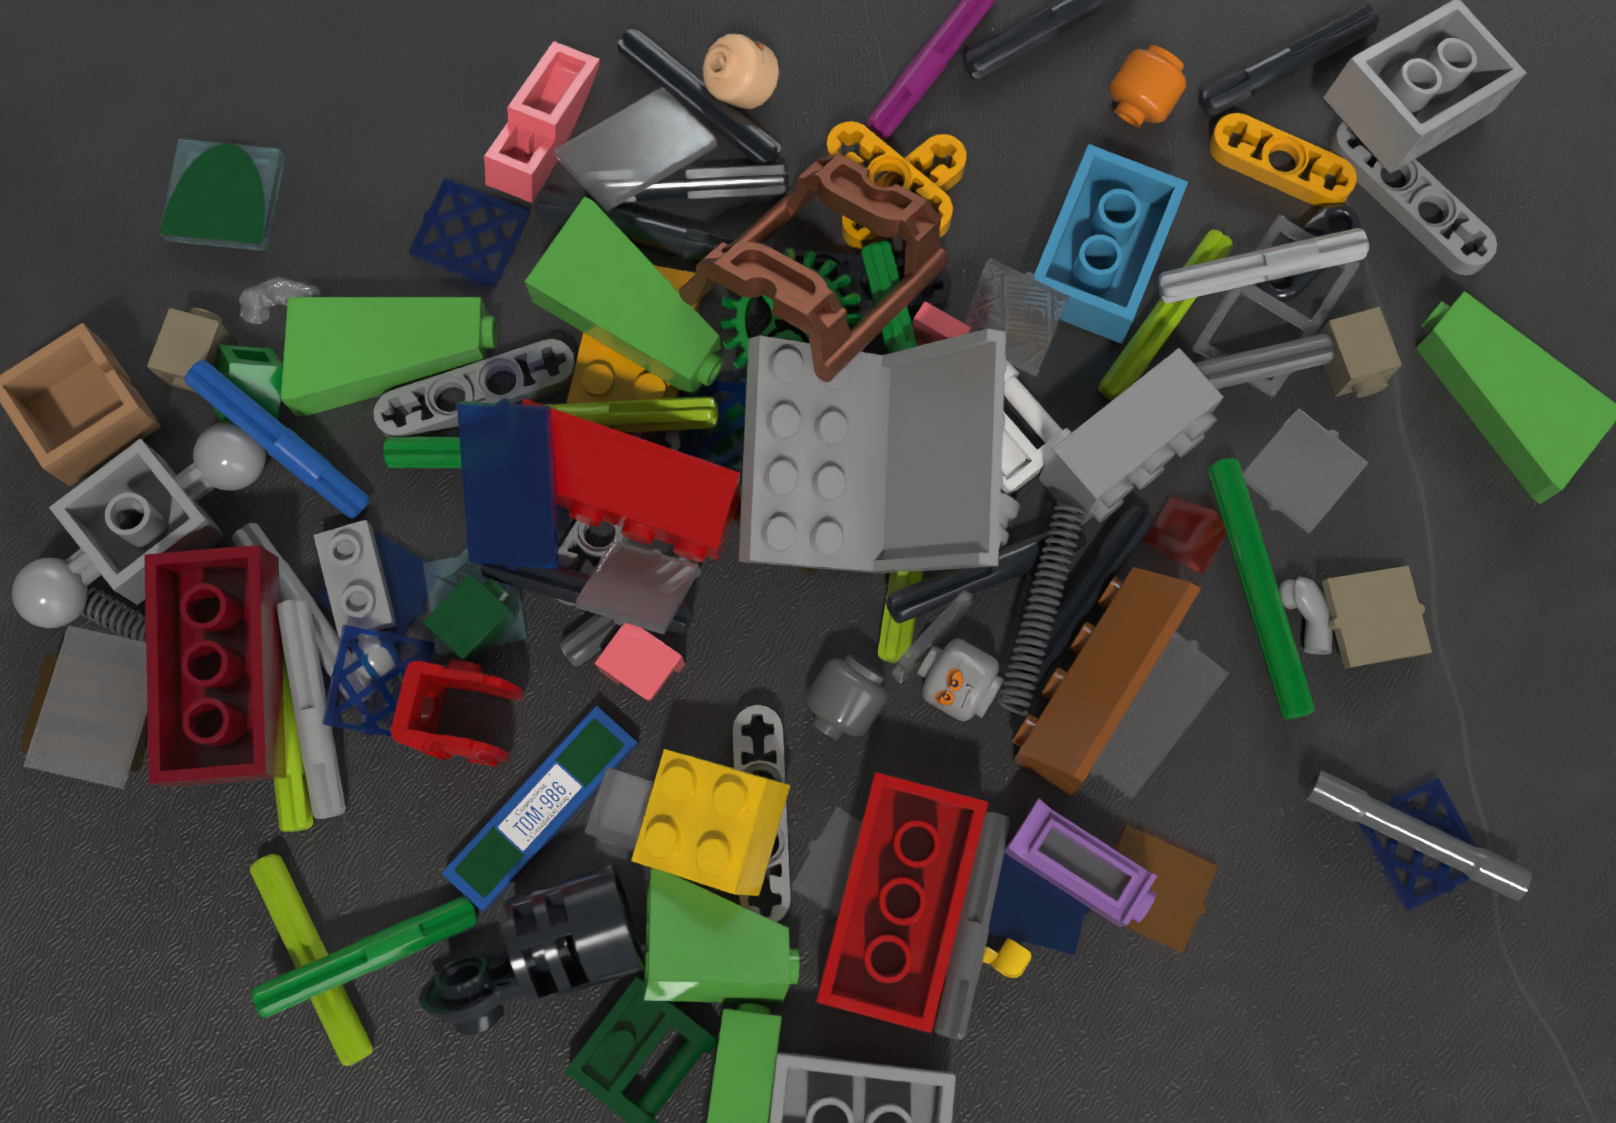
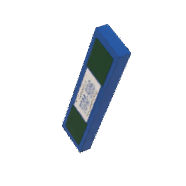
[441,705,639,912]

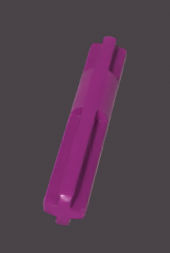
[866,0,996,140]

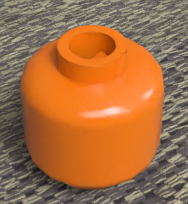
[1109,45,1187,127]

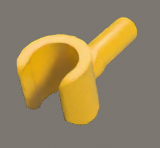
[983,938,1031,978]

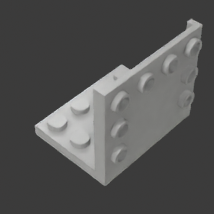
[739,329,1007,574]

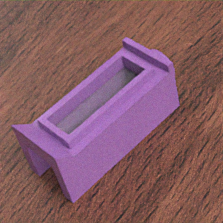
[1004,799,1157,927]

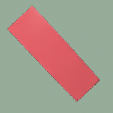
[484,41,600,203]

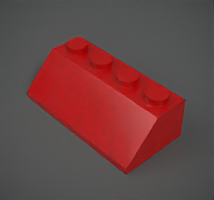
[507,399,740,562]

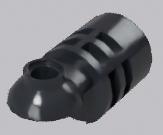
[419,864,645,1035]

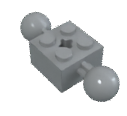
[12,421,266,628]

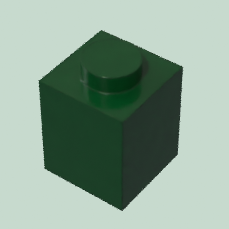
[423,573,518,664]

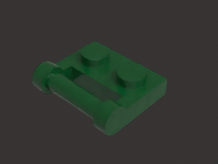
[564,976,719,1123]

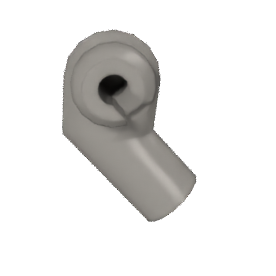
[1279,576,1333,655]

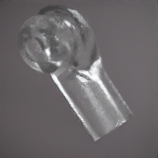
[238,277,320,324]

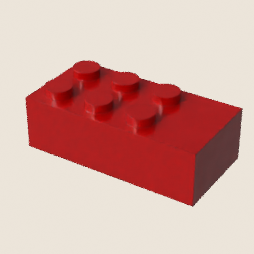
[817,772,988,1033]

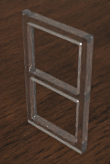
[1192,215,1360,398]

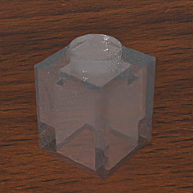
[584,767,654,860]

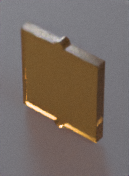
[1090,825,1218,953]

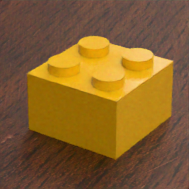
[631,749,790,896]

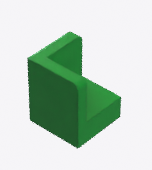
[212,345,283,422]

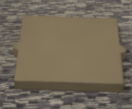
[1321,566,1432,669]

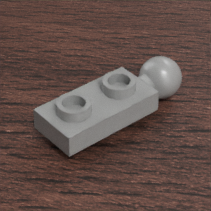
[314,520,397,680]

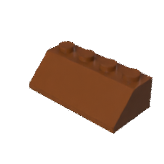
[1012,567,1201,797]

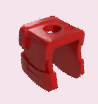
[391,659,524,767]

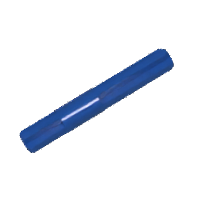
[184,359,370,519]

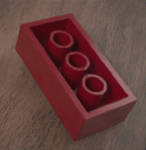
[144,545,286,787]

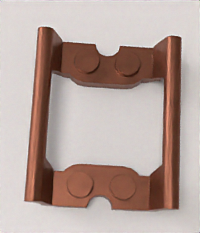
[679,154,950,382]

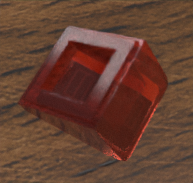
[1145,496,1226,573]

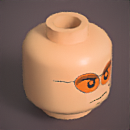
[703,34,779,109]

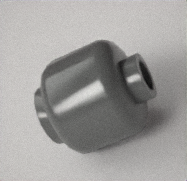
[805,654,888,740]

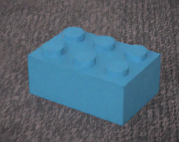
[1024,144,1188,344]

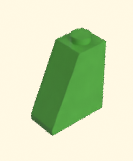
[644,869,799,1004]

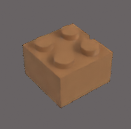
[0,323,162,486]

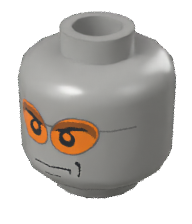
[917,638,1004,722]

